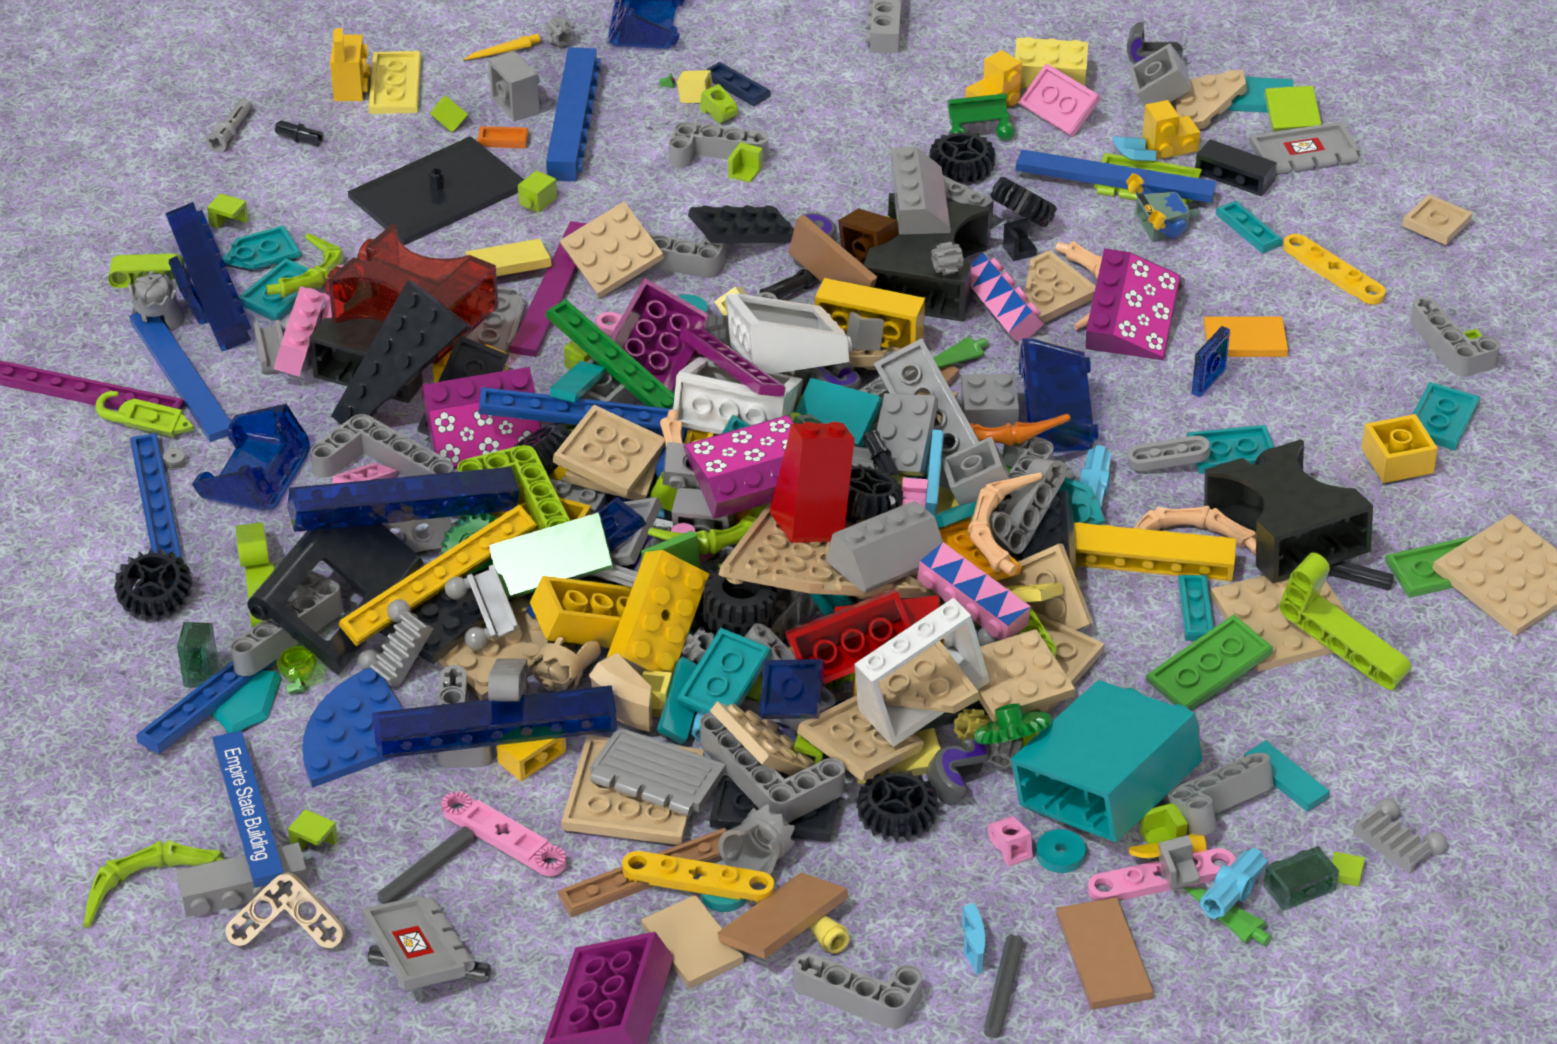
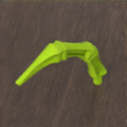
[266,233,344,298]
[648,503,769,555]
[83,840,224,928]

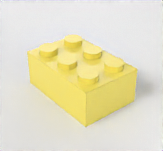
[1015,37,1088,89]

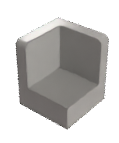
[847,312,884,351]
[1159,835,1200,890]

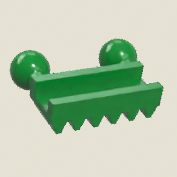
[947,93,1015,141]

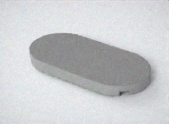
[463,287,525,353]

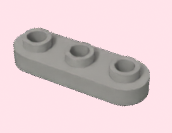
[1127,436,1210,471]

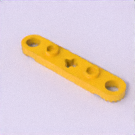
[1283,234,1386,305]
[622,851,774,903]

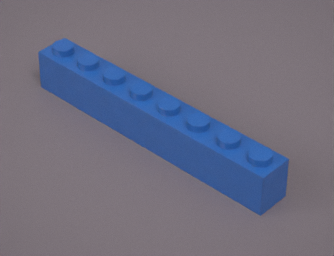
[546,47,601,182]

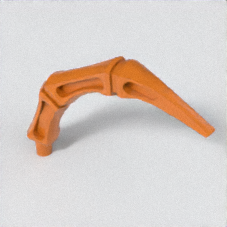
[970,414,1071,446]

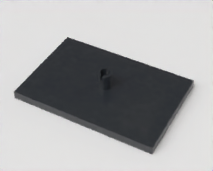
[347,136,525,245]

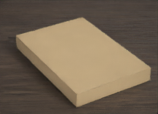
[641,895,744,989]

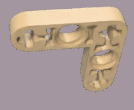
[225,872,345,948]

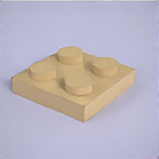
[1402,194,1473,245]

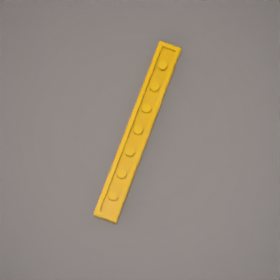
[339,504,537,646]

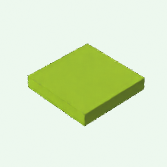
[1264,85,1321,132]

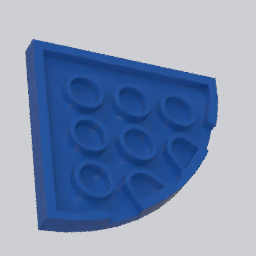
[302,667,423,788]

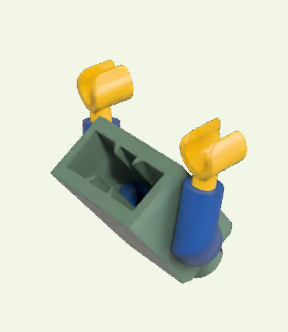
[1126,173,1199,242]

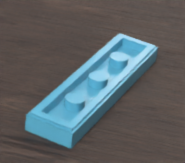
[925,429,944,515]

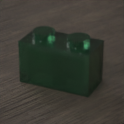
[177,622,219,688]
[1263,846,1339,911]

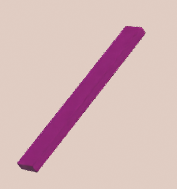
[511,221,587,357]
[680,328,786,397]
[0,360,185,410]

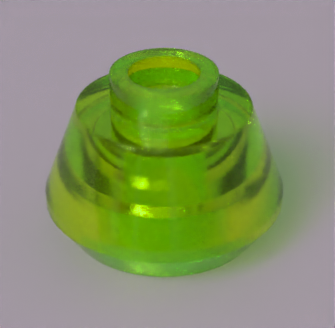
[277,646,317,683]

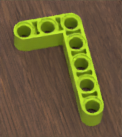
[457,445,570,530]
[1279,553,1412,690]

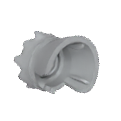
[128,271,184,331]
[718,804,795,883]

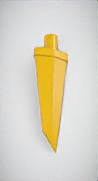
[463,33,540,60]

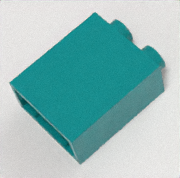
[1011,680,1203,843]

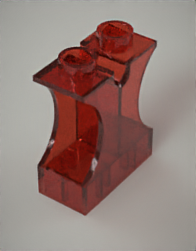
[325,224,499,364]

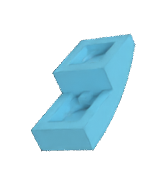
[1113,136,1157,161]
[962,903,985,974]

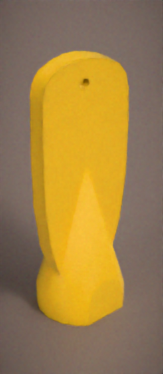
[1129,834,1206,858]

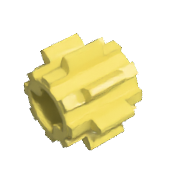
[953,709,991,744]

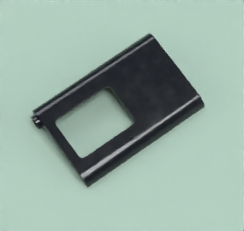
[247,495,424,675]

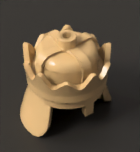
[528,636,601,694]

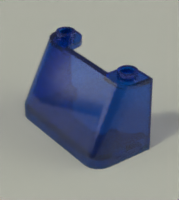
[607,0,685,49]
[1018,338,1099,452]
[192,403,310,511]

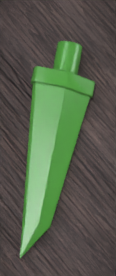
[933,337,988,369]
[1182,887,1272,946]

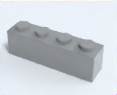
[176,843,309,917]

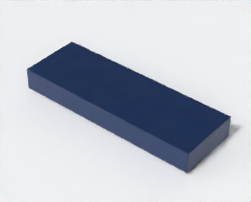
[706,61,771,106]

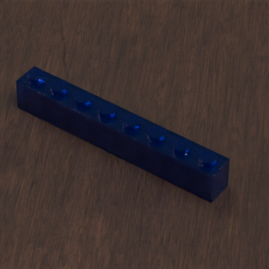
[165,202,252,352]
[287,467,520,532]
[372,685,617,759]

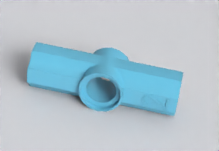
[1080,445,1112,510]
[1200,847,1268,920]

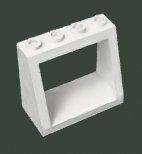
[726,293,852,374]
[673,357,803,435]
[855,598,990,747]

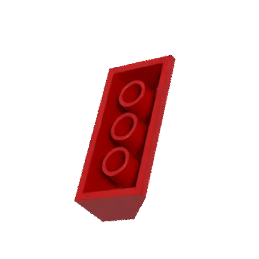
[785,589,911,690]

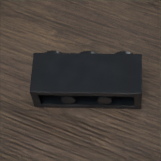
[1195,139,1277,197]

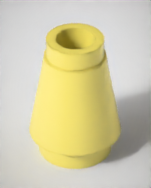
[810,915,850,954]

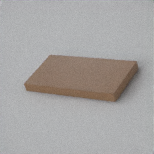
[788,215,877,288]
[717,872,849,959]
[1056,897,1153,1010]

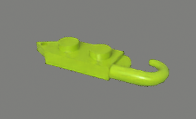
[95,391,194,438]

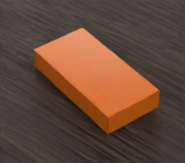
[477,126,529,148]

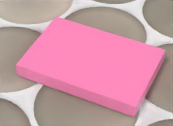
[1018,63,1101,137]

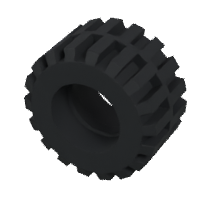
[703,569,777,637]

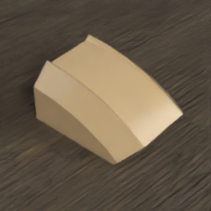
[589,653,653,732]

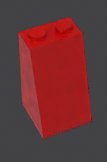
[769,421,855,543]

